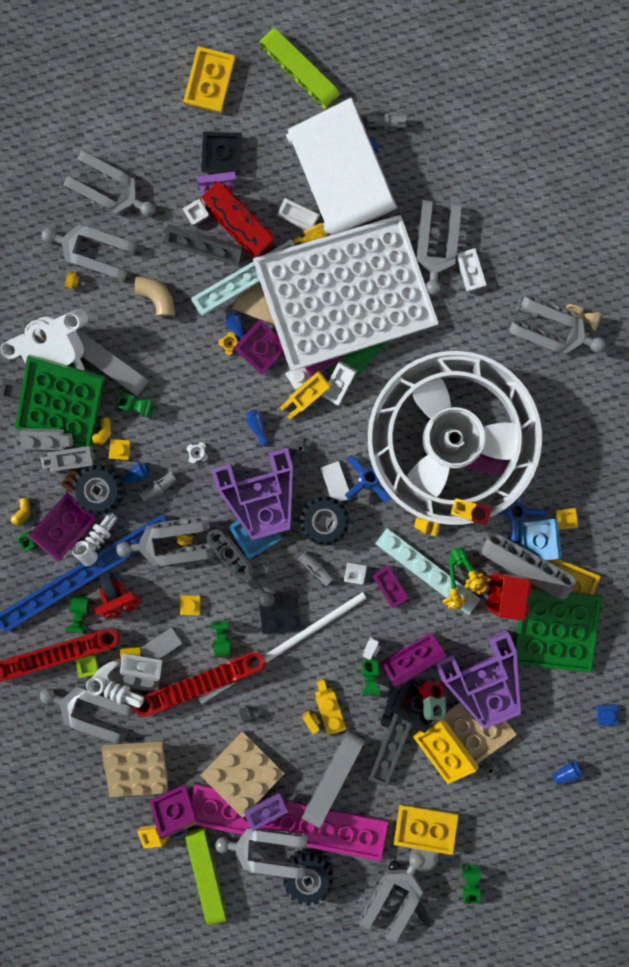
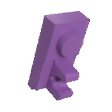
[196,172,237,196]
[244,793,288,831]

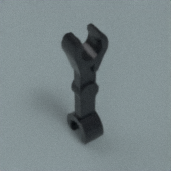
[380,680,402,727]

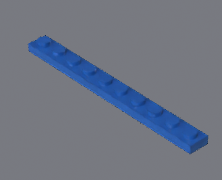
[0,514,167,633]

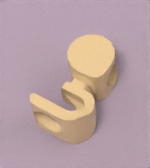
[566,304,602,333]

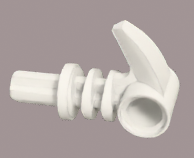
[71,512,118,566]
[86,661,144,708]

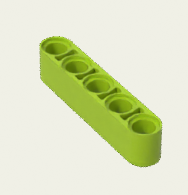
[259,28,340,109]
[185,827,228,926]

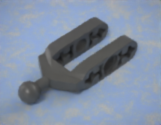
[206,529,275,607]

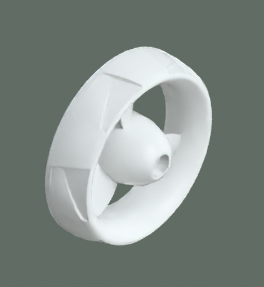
[368,351,542,525]

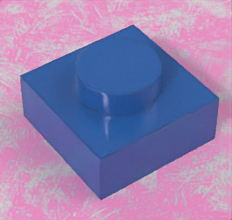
[596,704,618,726]

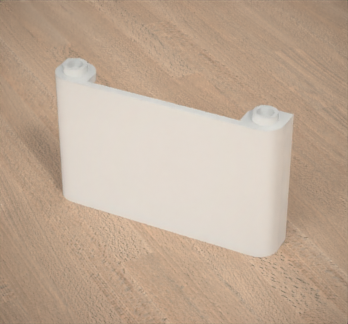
[286,97,397,235]

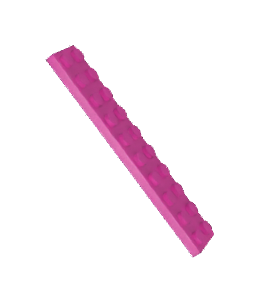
[192,783,388,861]

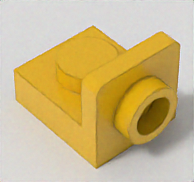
[137,825,171,848]

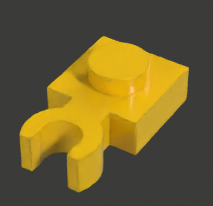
[292,223,327,244]

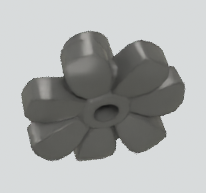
[288,437,313,461]
[476,755,501,781]

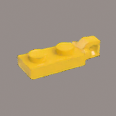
[315,679,346,735]

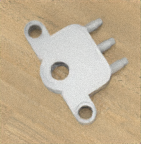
[1,309,88,371]

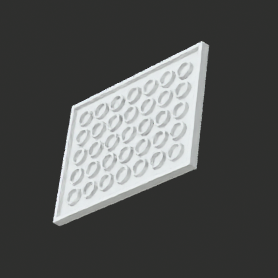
[253,215,439,372]

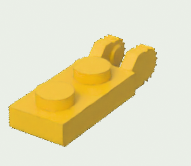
[280,371,332,420]

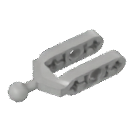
[63,151,156,217]
[416,200,462,295]
[41,225,137,282]
[509,294,606,354]
[116,516,214,565]
[40,686,135,744]
[215,827,308,879]
[359,852,425,943]

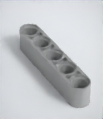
[76,329,149,396]
[481,533,576,599]
[301,731,365,828]

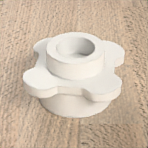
[187,442,208,463]

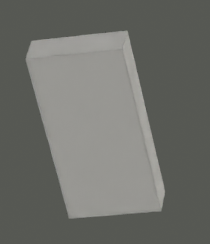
[140,627,183,659]

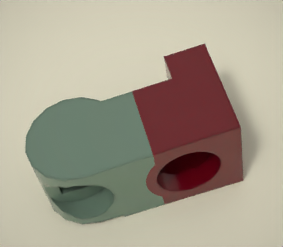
[419,681,446,720]

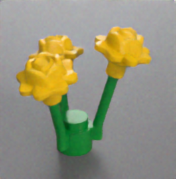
[443,547,492,610]

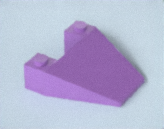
[211,447,293,540]
[435,630,521,729]

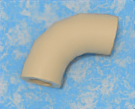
[135,277,175,317]

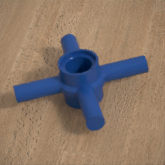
[345,455,391,503]
[496,495,546,541]

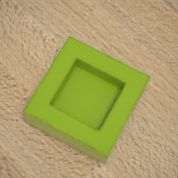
[75,654,99,678]

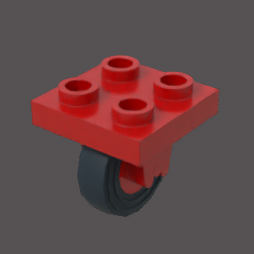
[95,572,143,620]

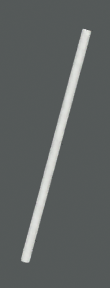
[198,592,367,704]

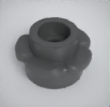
[239,705,255,724]

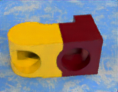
[451,499,492,526]

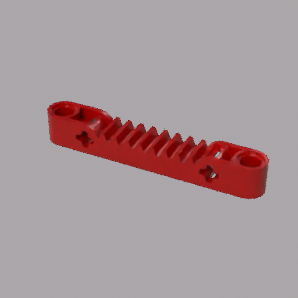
[0,627,121,682]
[134,652,267,717]

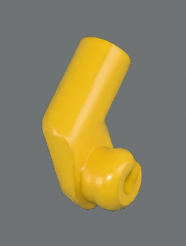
[92,418,111,444]
[11,498,31,525]

